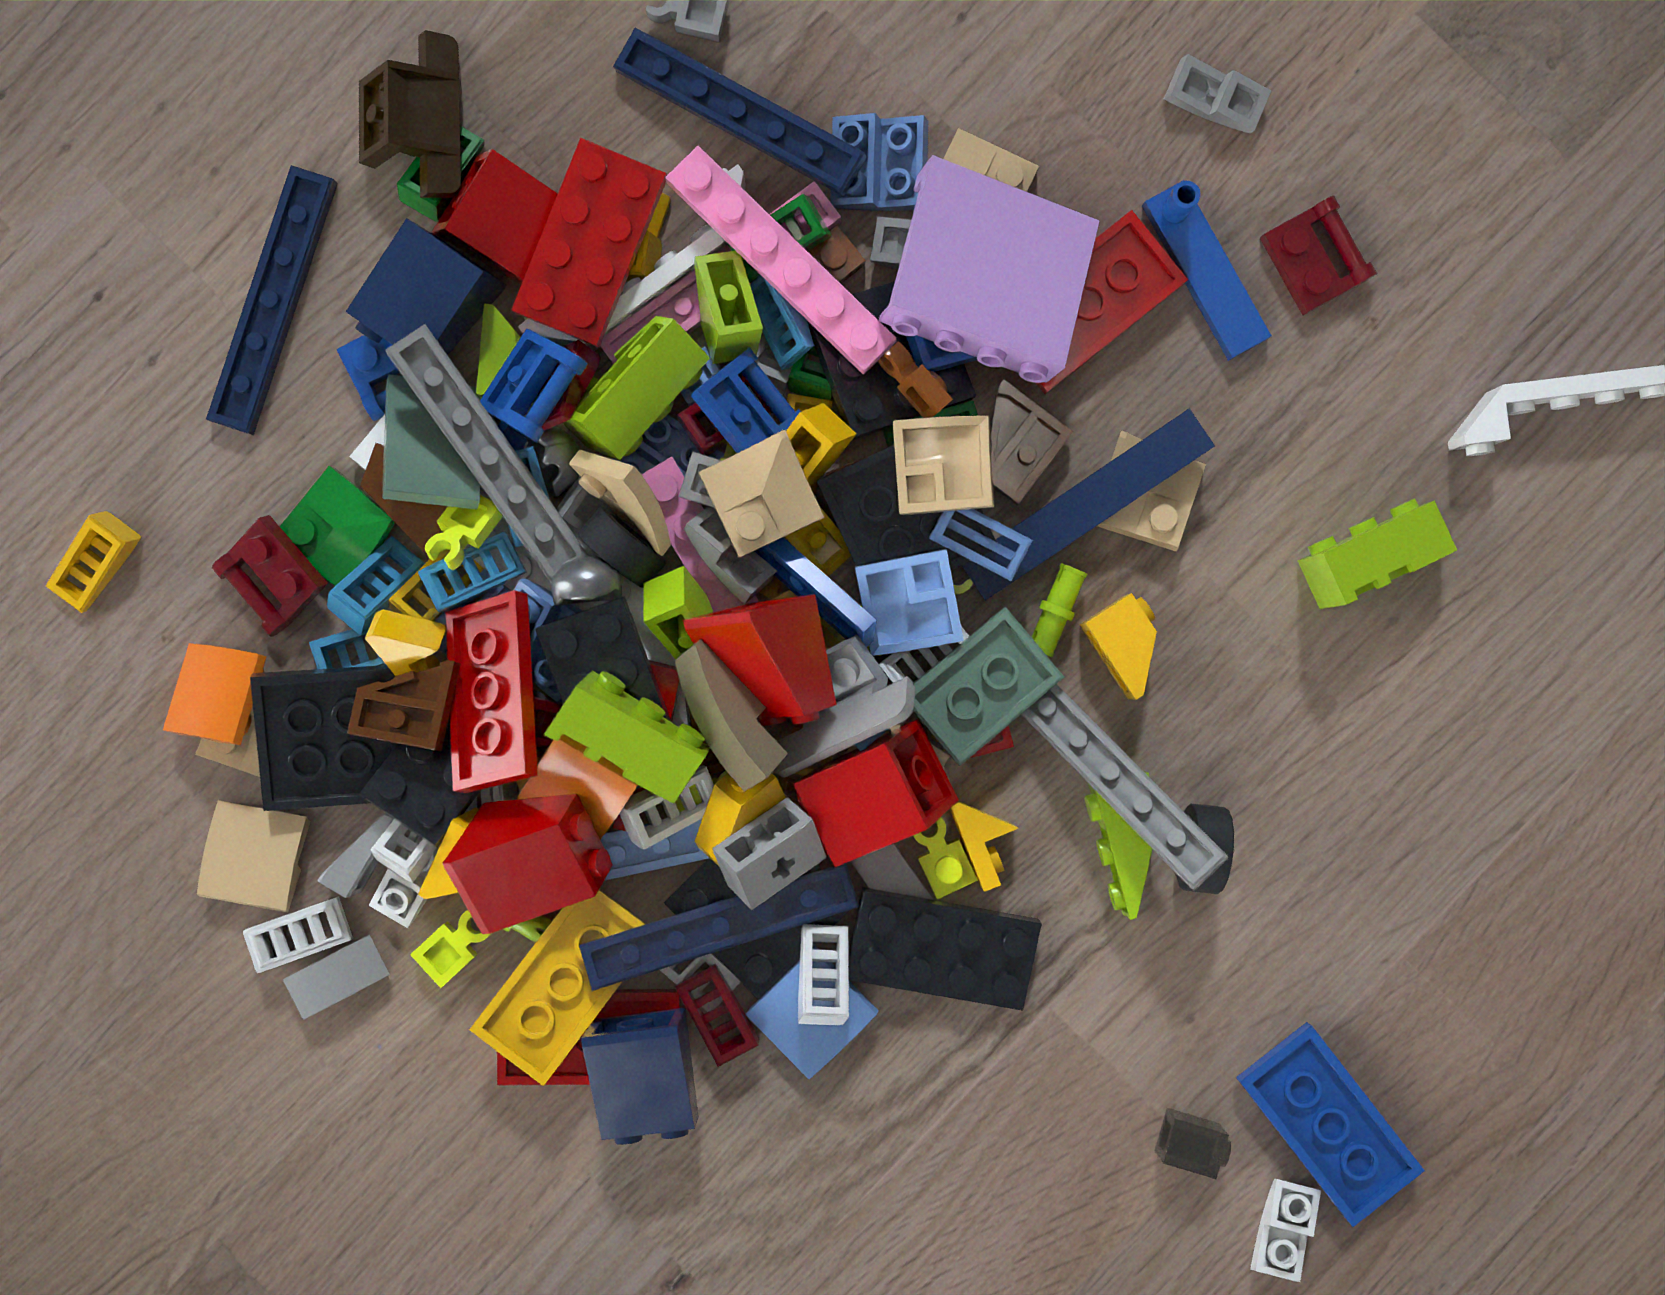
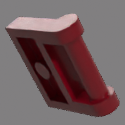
[1260,195,1378,315]
[211,515,328,637]

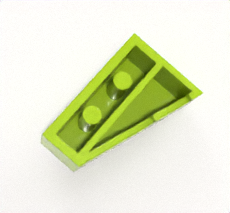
[562,316,710,460]
[1297,498,1457,609]
[544,670,710,804]

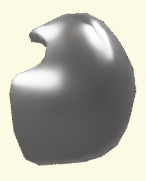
[524,426,580,497]
[551,557,622,606]

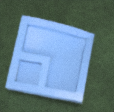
[855,549,964,656]

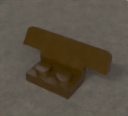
[359,30,461,198]

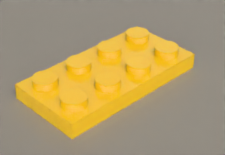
[469,889,645,1086]

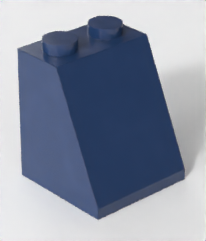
[346,218,507,355]
[581,1008,699,1145]

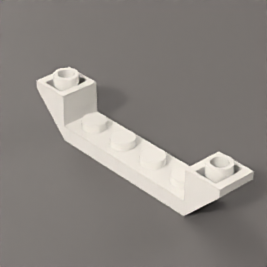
[518,164,746,351]
[1448,365,1665,456]

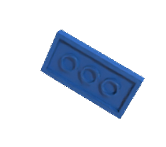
[1236,1022,1425,1227]

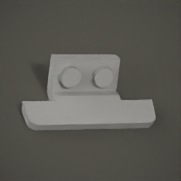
[773,634,915,777]

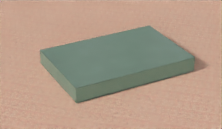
[382,374,480,510]
[913,607,1064,766]

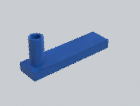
[1142,180,1271,361]
[754,538,877,648]

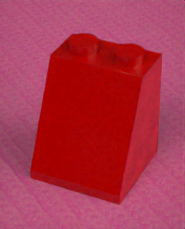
[432,149,558,285]
[683,594,837,726]
[793,719,959,867]
[442,794,613,934]

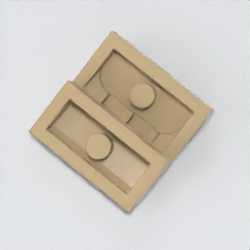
[197,800,310,913]

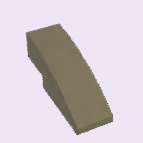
[674,639,788,792]

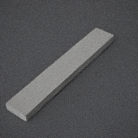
[385,324,589,584]
[1021,684,1228,891]

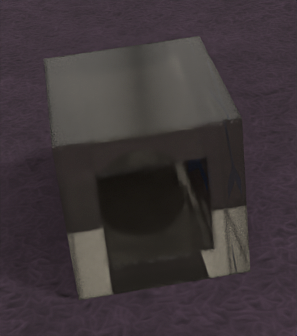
[1154,1108,1231,1179]

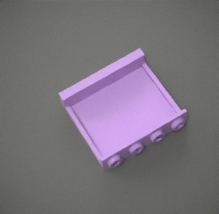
[879,155,1099,383]

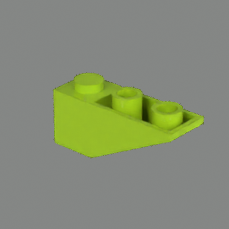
[1085,771,1153,920]

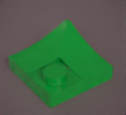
[280,466,395,586]

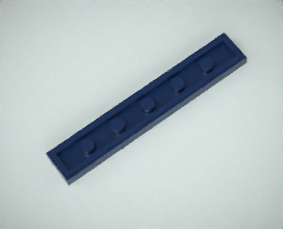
[613,28,867,197]
[206,165,338,436]
[962,408,1215,601]
[579,863,859,991]

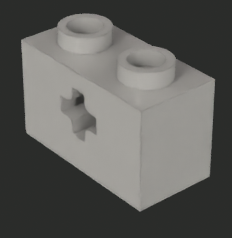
[712,797,827,910]

